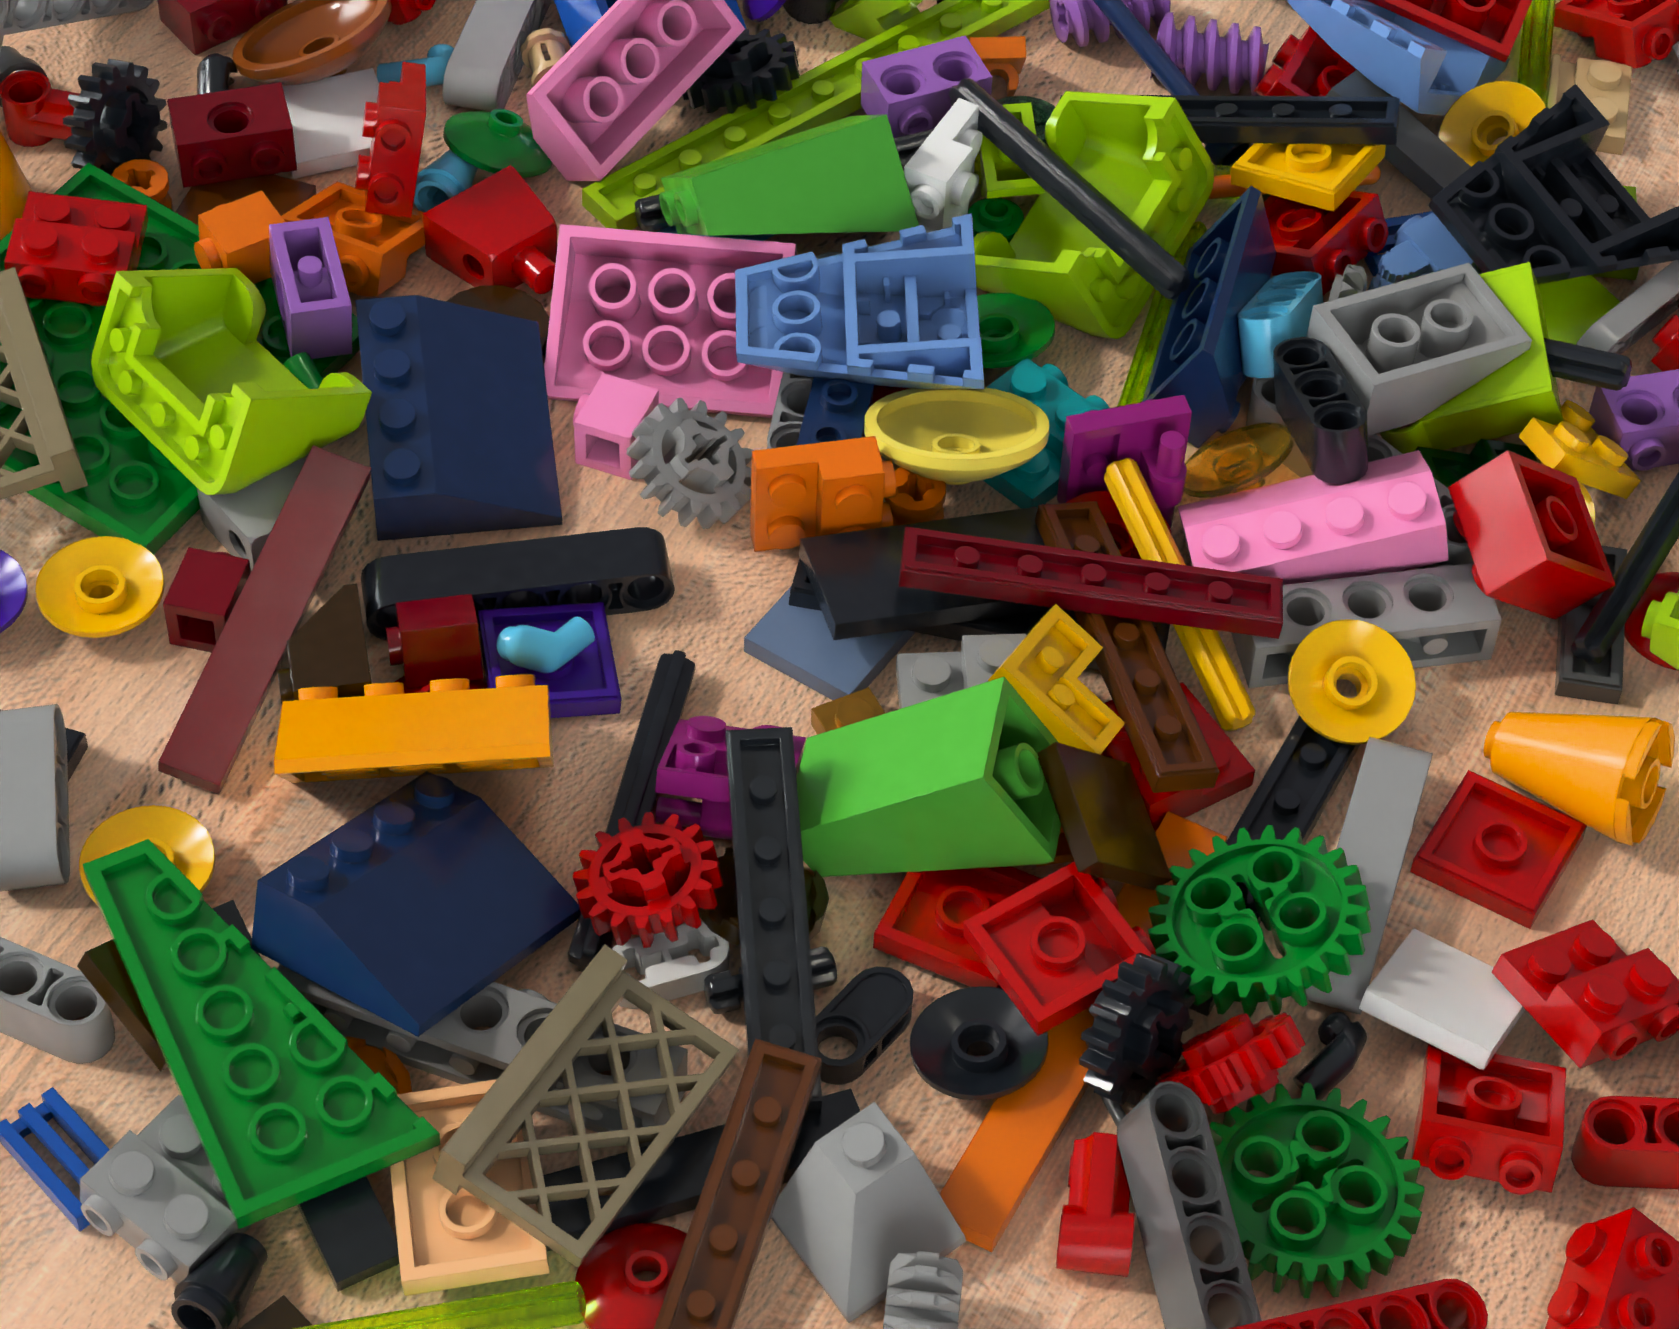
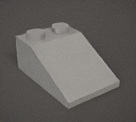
[1306,263,1532,436]

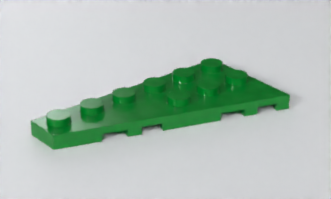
[83,839,441,1229]

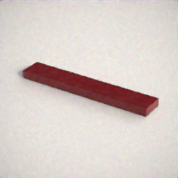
[158,445,371,795]
[899,527,1283,639]

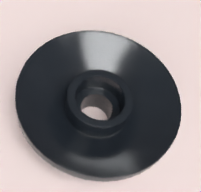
[910,987,1048,1100]

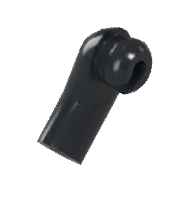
[197,53,238,95]
[1293,1012,1367,1100]

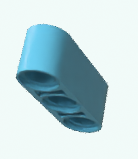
[1238,271,1324,378]

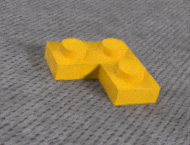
[1518,400,1641,499]
[988,604,1125,755]

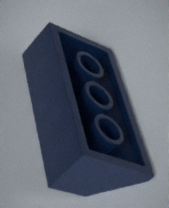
[1142,186,1277,448]

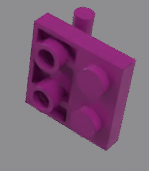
[1057,395,1192,528]
[655,716,806,840]

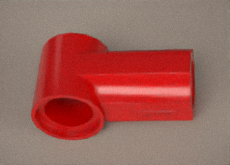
[0,70,80,147]
[1056,1132,1135,1277]

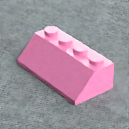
[526,0,745,181]
[1178,450,1449,585]

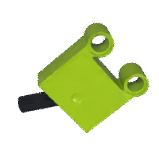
[1380,262,1632,454]

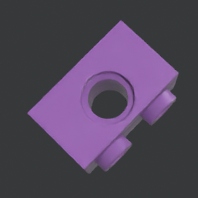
[269,217,352,359]

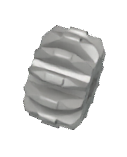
[883,1251,963,1329]

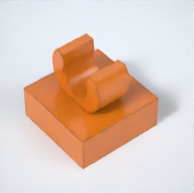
[969,36,1026,96]

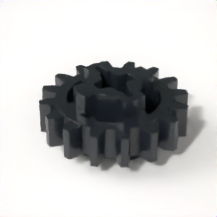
[682,29,800,114]
[63,59,167,175]
[1079,953,1195,1105]

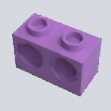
[861,35,993,138]
[1589,369,1679,471]

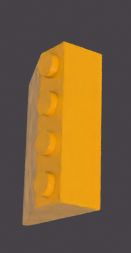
[274,674,554,784]

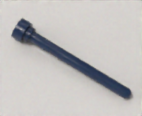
[1093,0,1253,170]

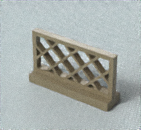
[0,267,88,500]
[433,944,739,1268]

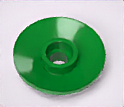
[443,109,553,178]
[977,293,1055,368]

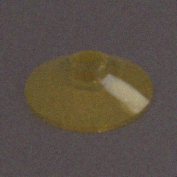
[1184,423,1294,498]

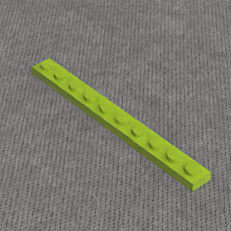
[582,0,1050,230]

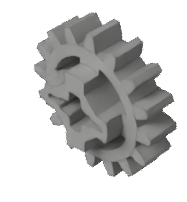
[626,398,754,529]

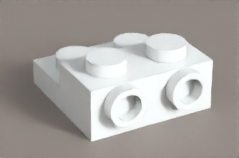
[904,98,983,233]

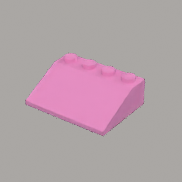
[544,224,797,418]

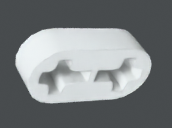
[612,921,730,1009]

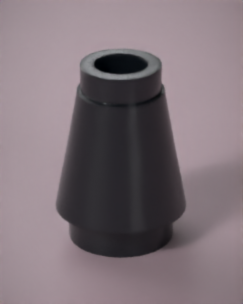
[171,1233,268,1329]

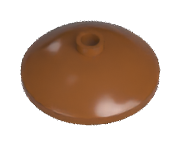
[232,0,392,85]

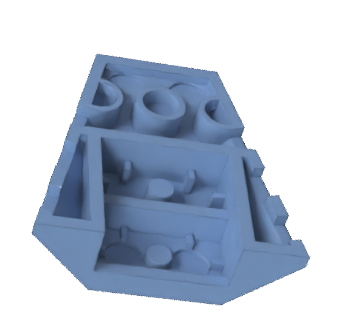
[1287,0,1510,116]
[735,213,985,389]

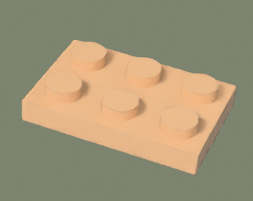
[390,1079,550,1296]

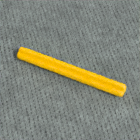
[1104,458,1256,732]

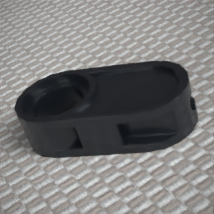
[816,966,913,1085]

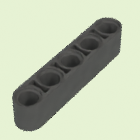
[1117,1081,1262,1329]

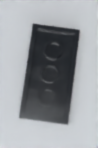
[799,507,1051,640]

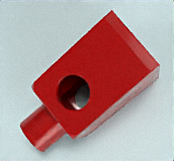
[423,165,558,295]

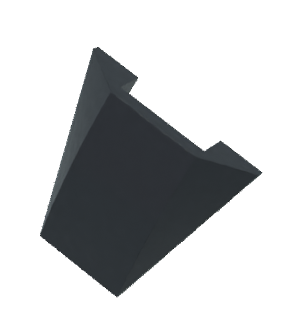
[1428,84,1679,285]

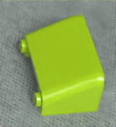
[974,91,1214,339]
[91,268,372,495]

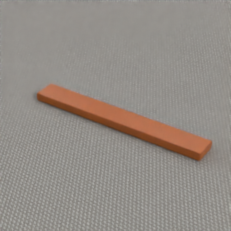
[940,811,1228,1252]

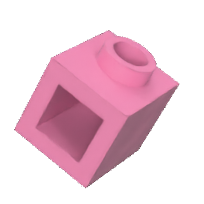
[573,373,659,480]

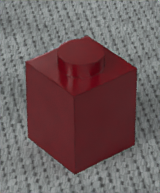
[163,547,251,653]
[386,594,483,689]

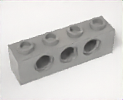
[1231,563,1502,688]

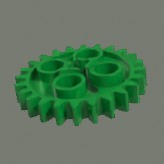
[1148,825,1371,1018]
[1209,1083,1425,1299]

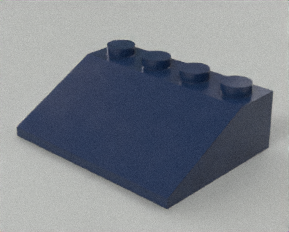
[355,295,562,541]
[251,771,581,1037]

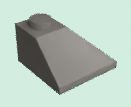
[771,1101,966,1323]

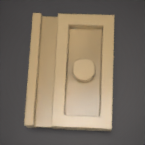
[1545,53,1632,155]

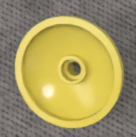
[864,387,1050,485]

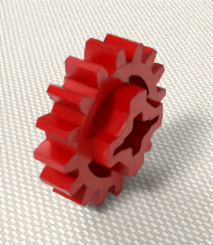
[573,812,723,948]
[1155,1012,1306,1114]

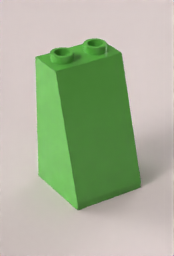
[659,114,919,236]
[796,677,1061,877]

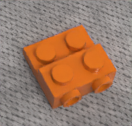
[281,181,425,297]
[750,436,896,552]

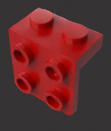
[1545,1207,1679,1329]

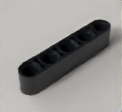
[361,527,675,640]

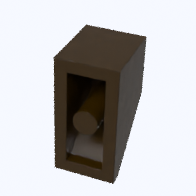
[277,583,372,704]

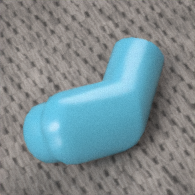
[377,44,454,87]
[496,616,595,673]

